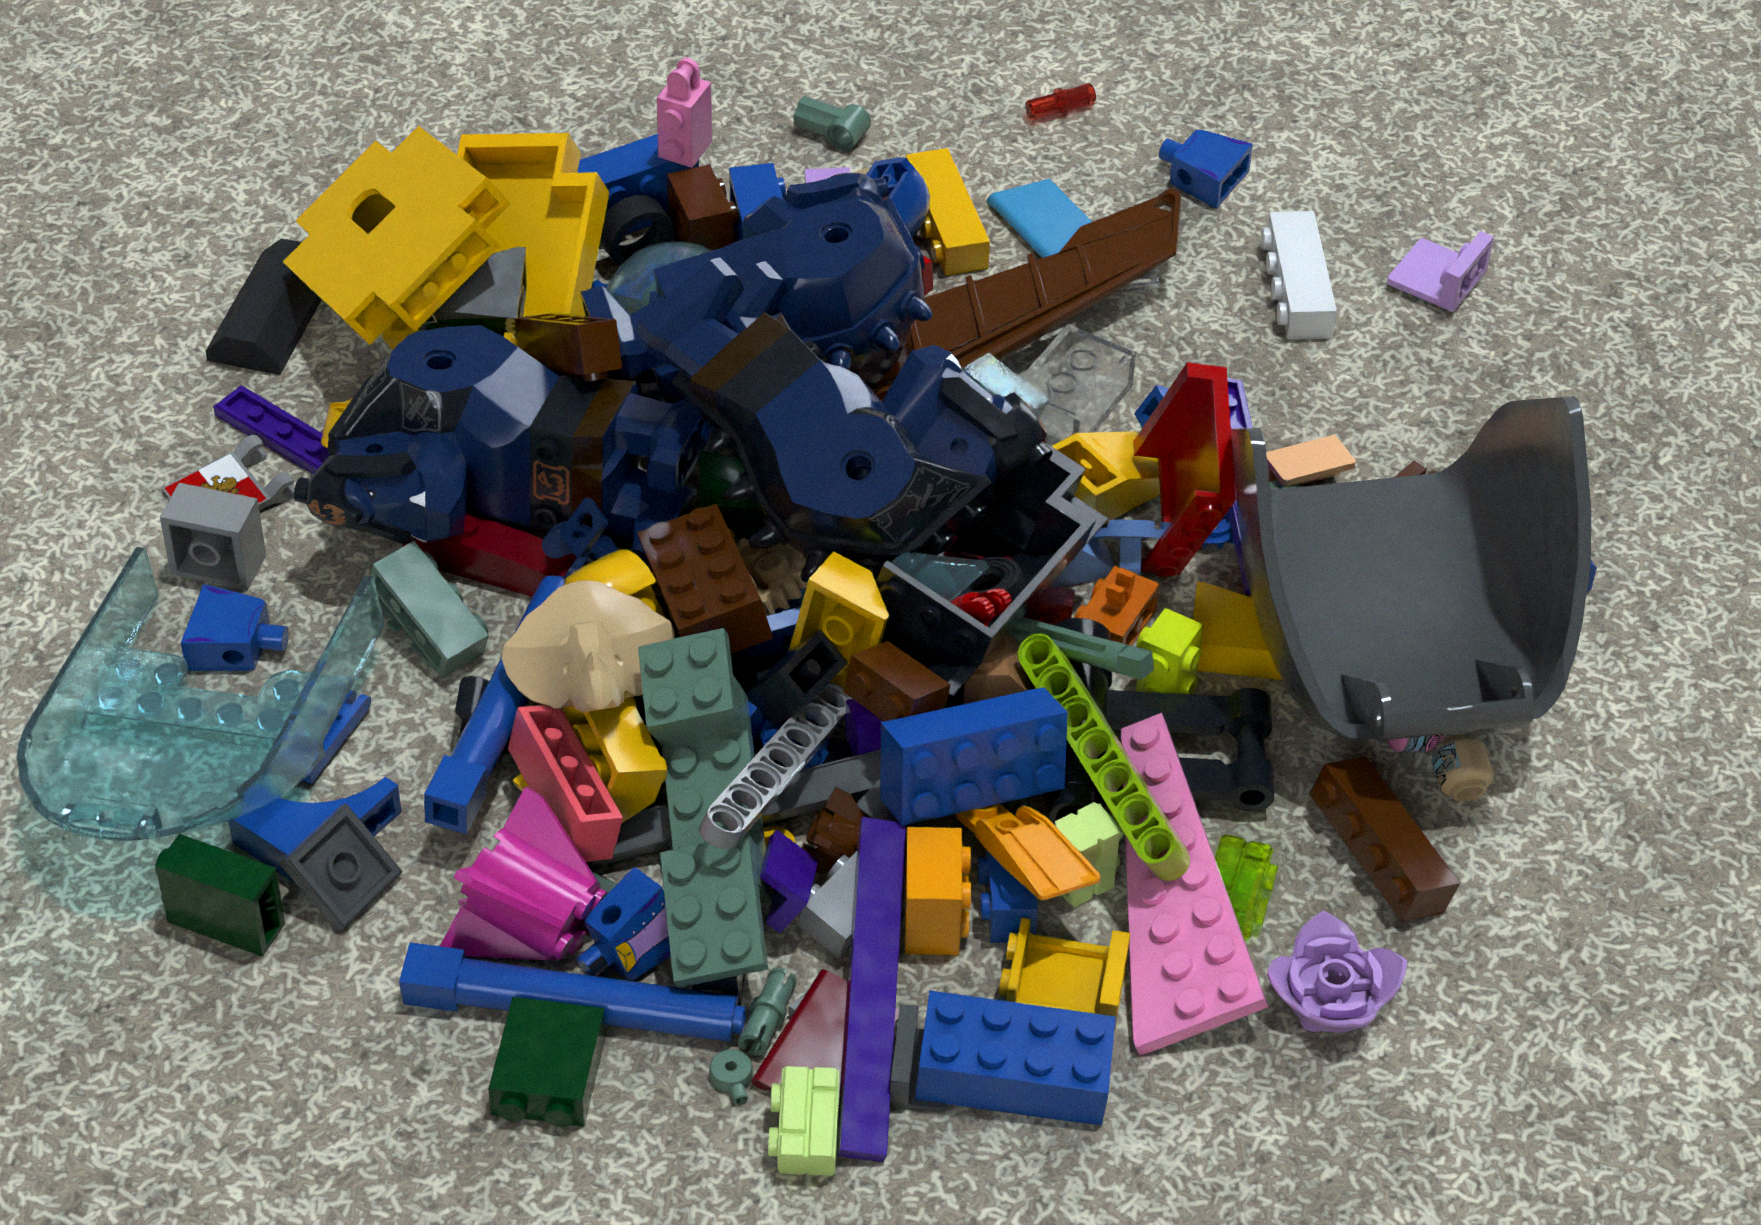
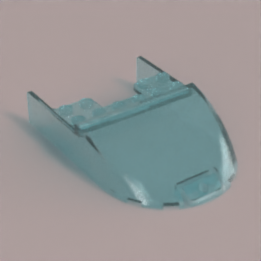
[16,547,384,841]

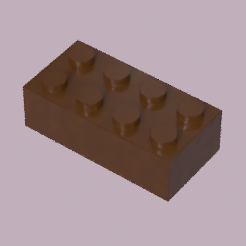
[637,503,773,654]

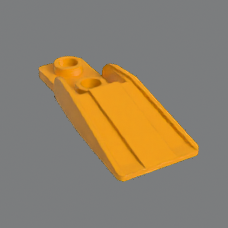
[956,804,1101,900]

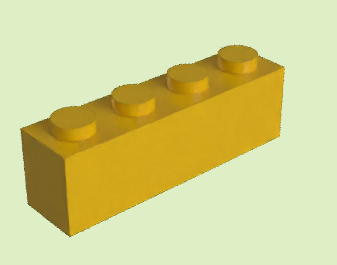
[905,148,990,276]

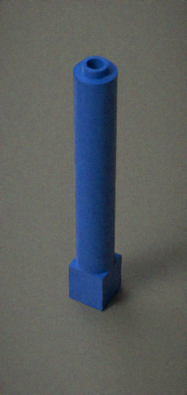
[424,576,565,834]
[399,942,746,1042]

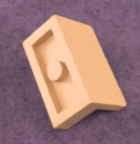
[1266,434,1356,486]

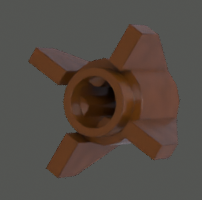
[801,786,864,872]

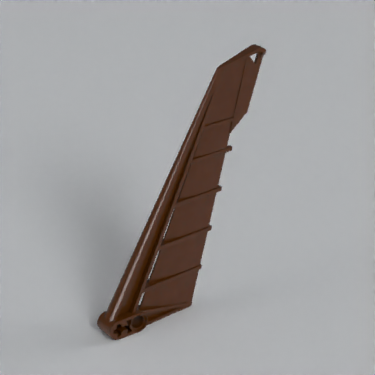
[870,188,1181,401]

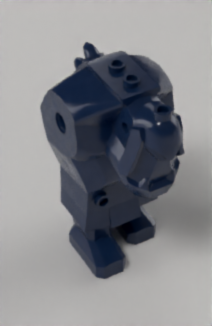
[580,173,933,404]

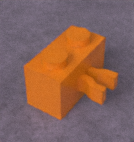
[1074,566,1160,646]

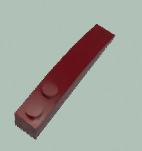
[402,514,589,597]

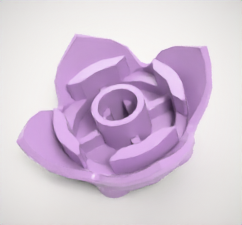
[1267,910,1407,1033]

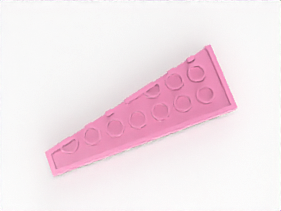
[1121,713,1268,1055]

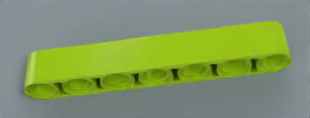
[1018,633,1190,881]

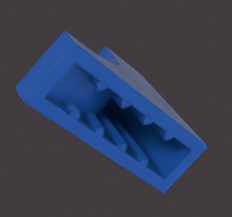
[227,777,402,886]

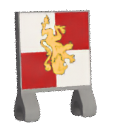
[162,435,294,511]

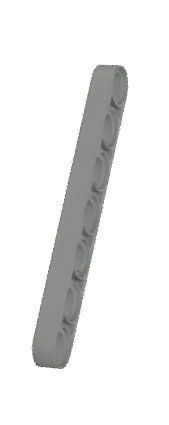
[699,683,852,849]

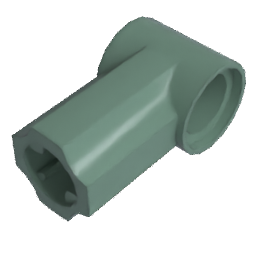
[793,96,871,151]

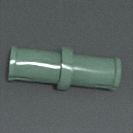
[738,968,797,1056]

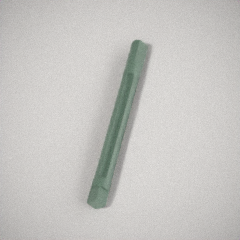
[1009,617,1154,680]

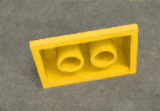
[789,551,889,688]
[562,697,667,823]

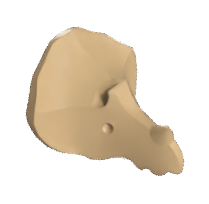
[502,580,675,712]

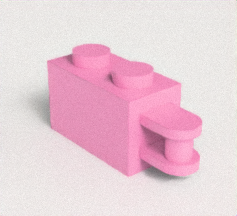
[657,58,712,168]

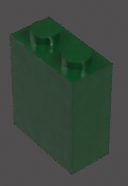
[155,834,286,957]
[488,997,606,1127]

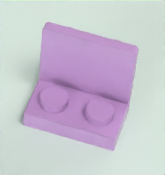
[1387,231,1494,312]

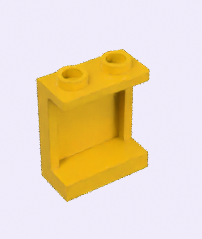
[999,917,1131,1032]

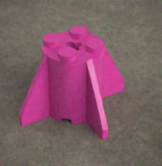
[440,787,608,961]

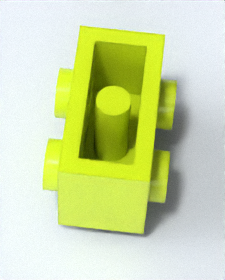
[1135,608,1203,694]

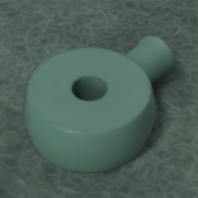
[709,1050,753,1105]

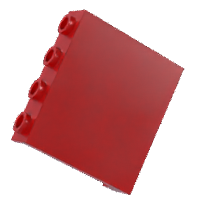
[1133,362,1236,577]

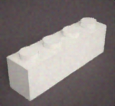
[1261,211,1337,340]

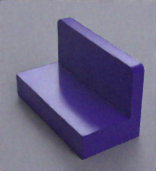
[760,830,818,934]

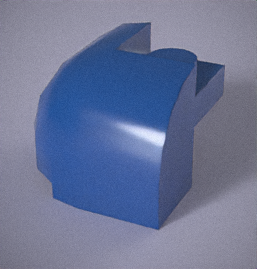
[866,157,930,239]

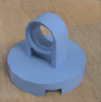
[1092,520,1171,576]

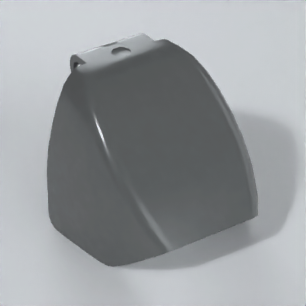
[1231,396,1591,741]

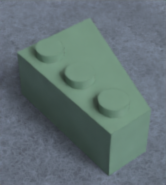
[364,541,489,678]

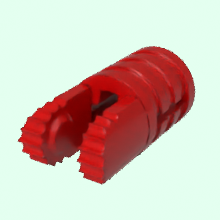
[948,588,1013,626]

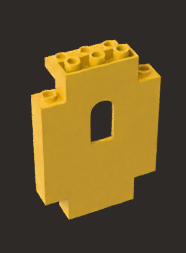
[283,126,511,345]
[382,133,610,350]

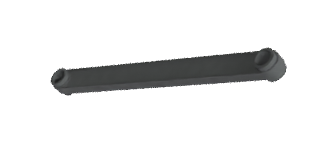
[586,749,881,869]

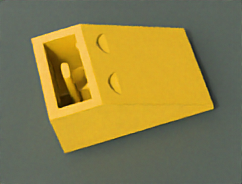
[1052,431,1160,524]

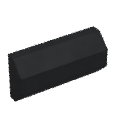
[205,238,321,375]

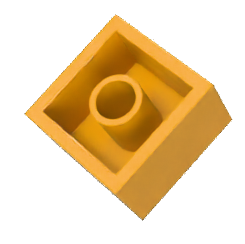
[905,827,971,955]

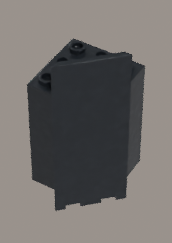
[876,443,1109,696]

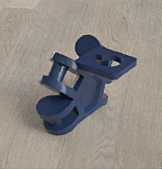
[542,497,618,579]

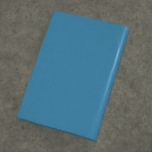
[987,179,1092,258]

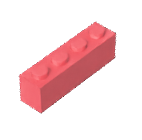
[508,705,623,862]

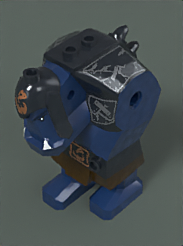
[635,257,1053,583]
[294,325,711,568]

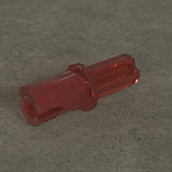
[1025,83,1096,119]

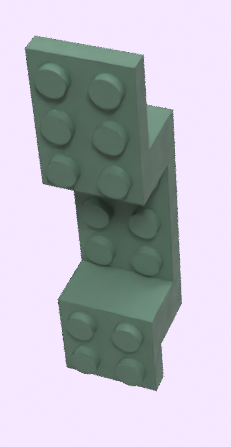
[638,628,772,988]

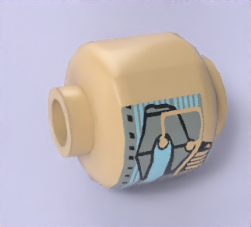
[1432,734,1494,802]

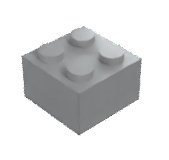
[160,483,267,590]

